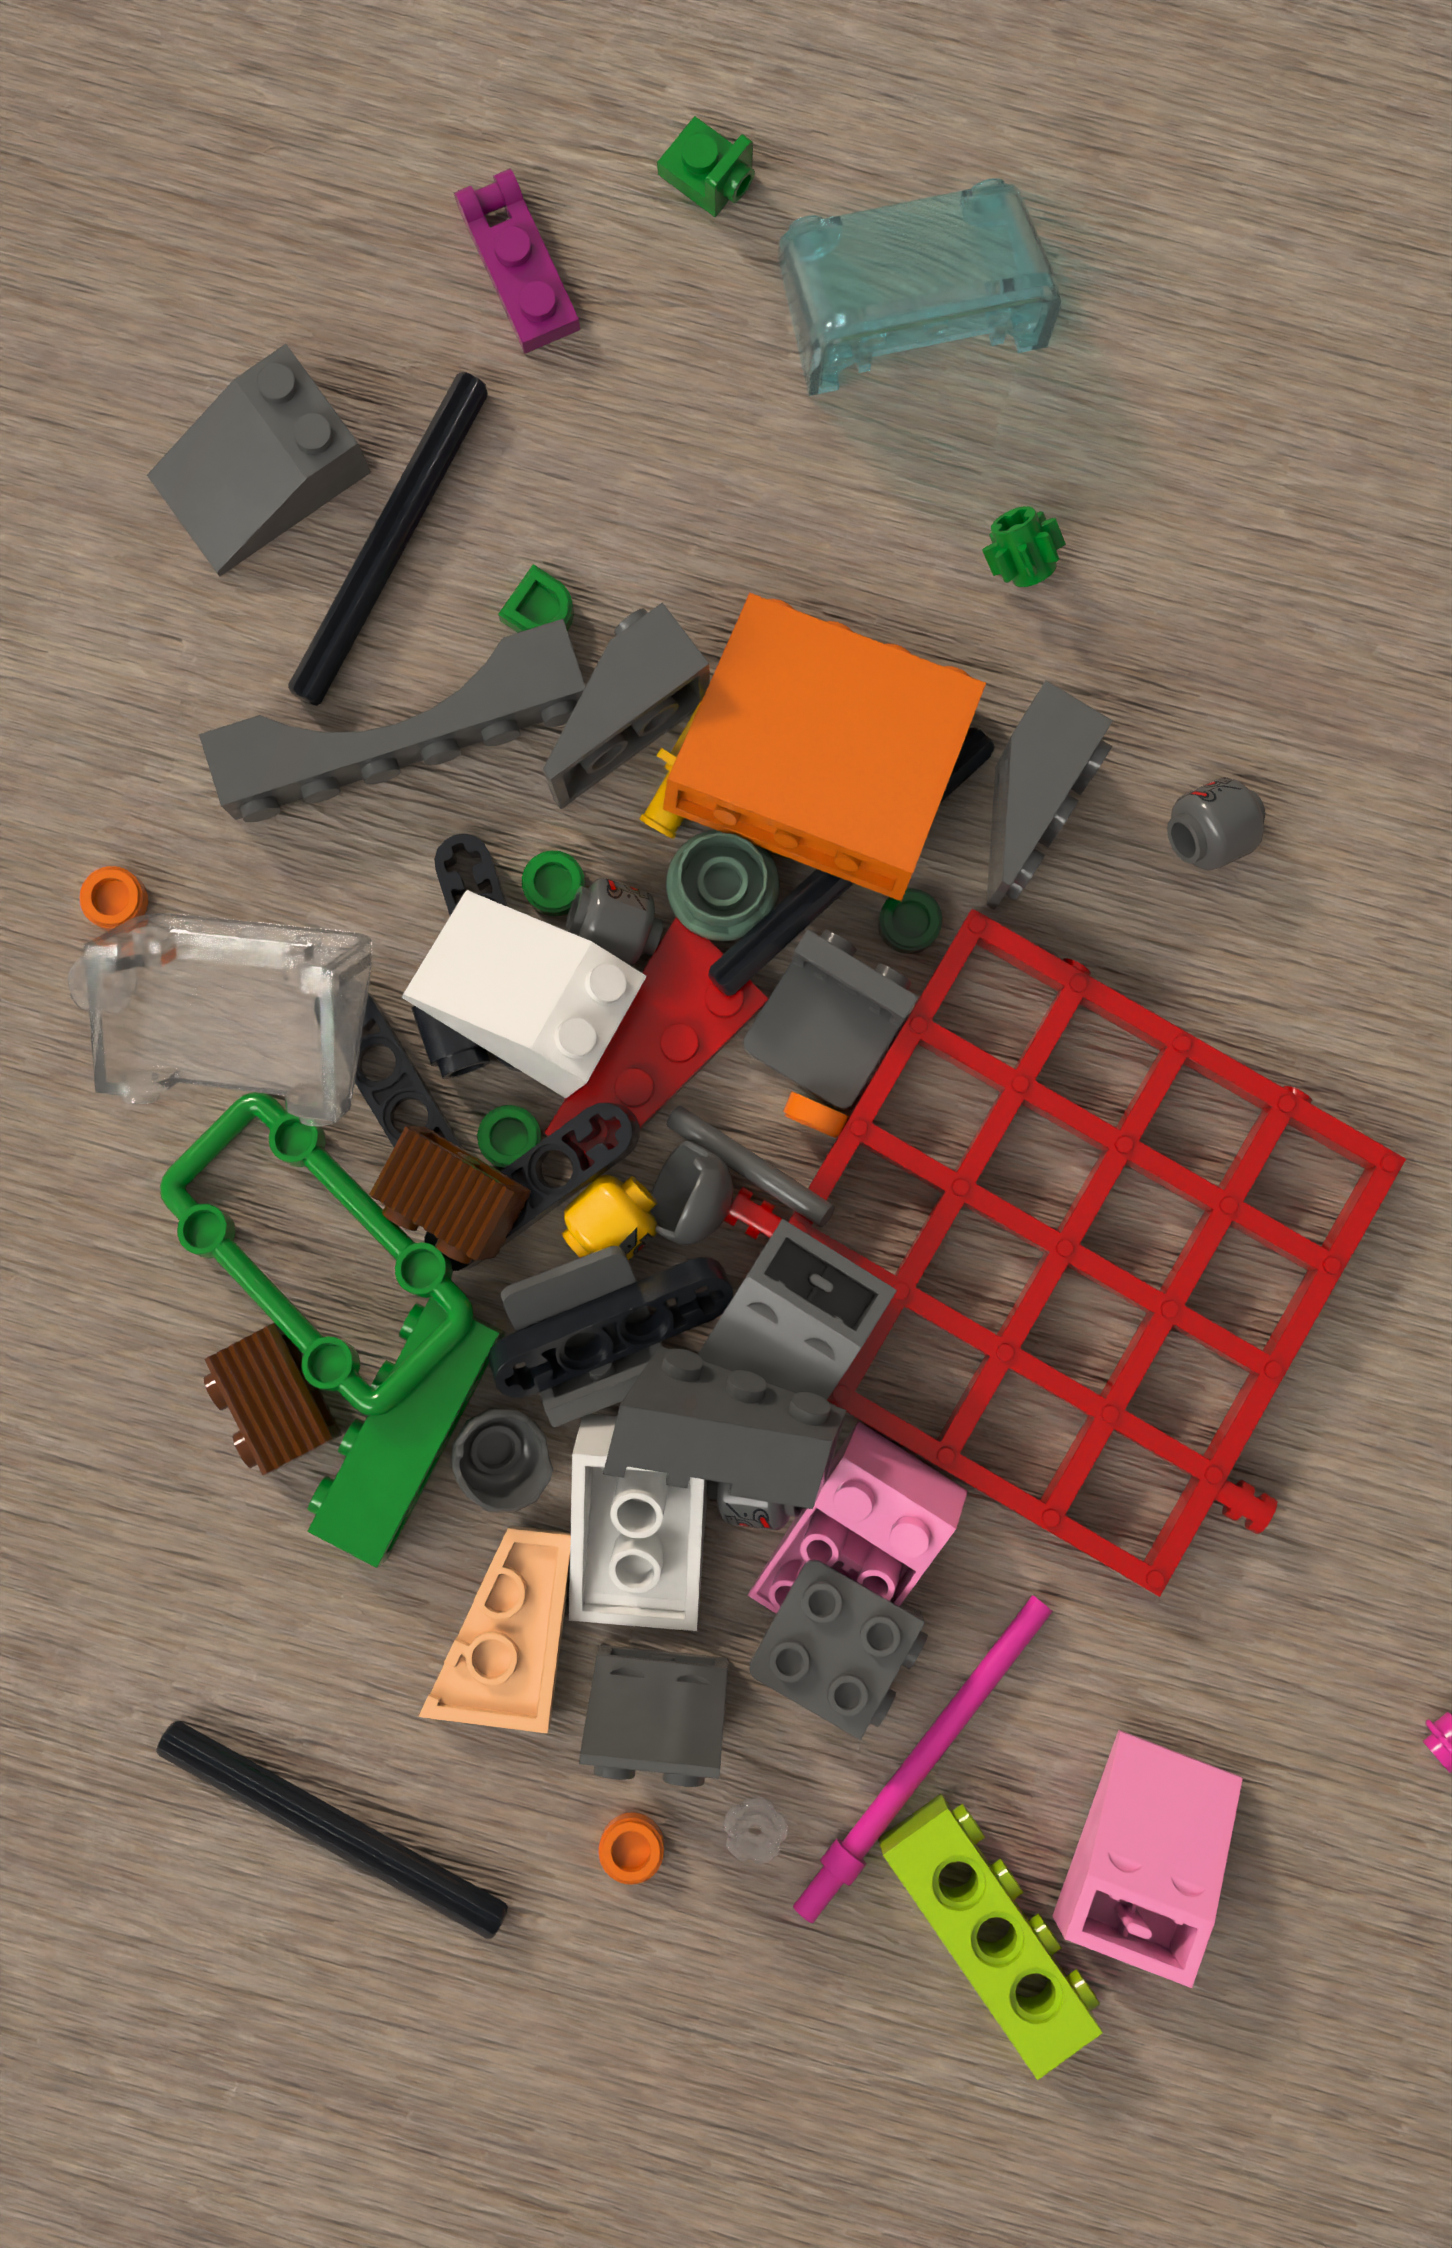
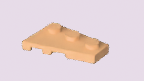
[418,1525,571,1733]

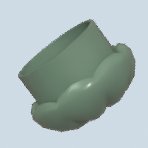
[666,829,780,941]

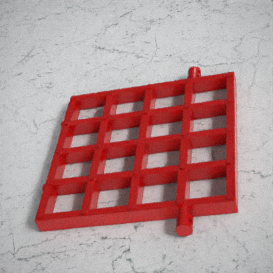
[724,908,1406,1597]

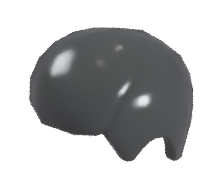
[650,1141,734,1245]
[451,1408,553,1513]

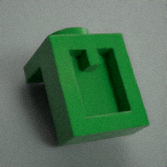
[657,116,755,217]

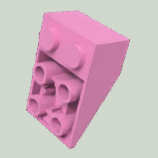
[748,1421,968,1614]
[1052,1730,1243,1988]

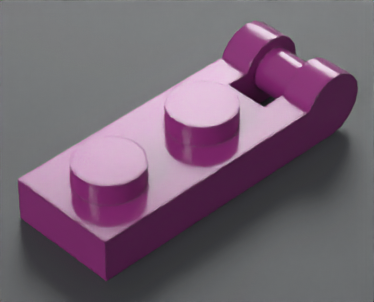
[454,168,580,354]

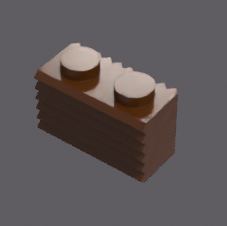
[369,1126,531,1264]
[204,1323,342,1476]

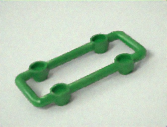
[160,1092,474,1416]

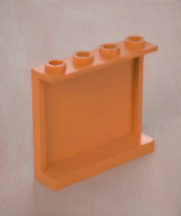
[663,592,986,901]

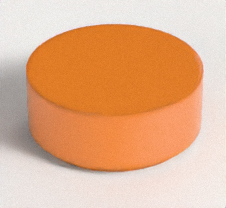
[80,866,148,932]
[783,1091,850,1139]
[599,1812,664,1885]

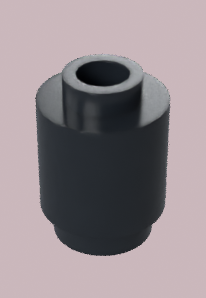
[411,1006,490,1079]

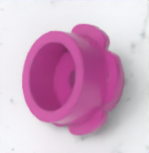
[1423,1712,1452,1773]

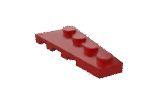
[545,917,769,1167]

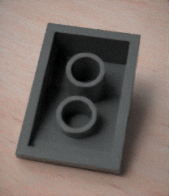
[147,344,371,577]
[543,602,710,809]

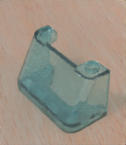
[778,178,1061,396]

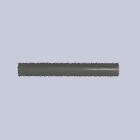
[667,1105,835,1228]

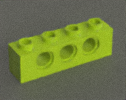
[878,1793,1103,2080]

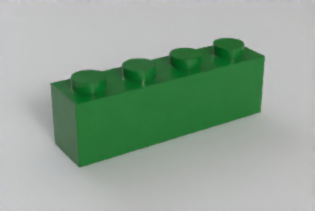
[307,1297,506,1568]

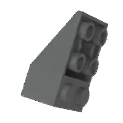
[987,680,1113,910]
[698,1219,897,1400]
[579,1644,728,1787]

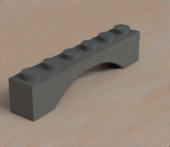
[199,619,585,822]

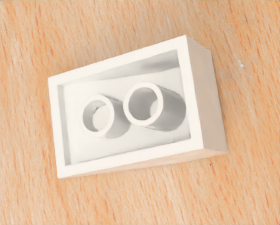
[401,890,646,1098]
[569,1414,708,1631]

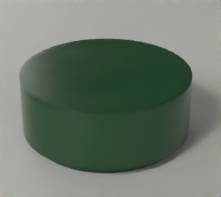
[878,888,942,954]

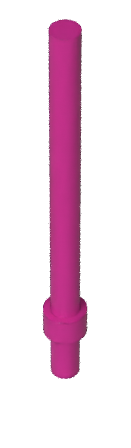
[793,1595,1053,1924]

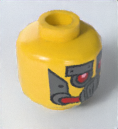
[562,1174,658,1261]

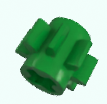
[982,506,1066,587]

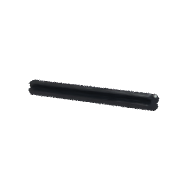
[288,371,488,706]
[708,727,995,996]
[156,1721,508,1939]

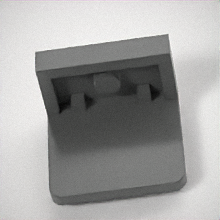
[743,929,918,1109]
[501,1246,663,1428]
[749,1559,928,1740]

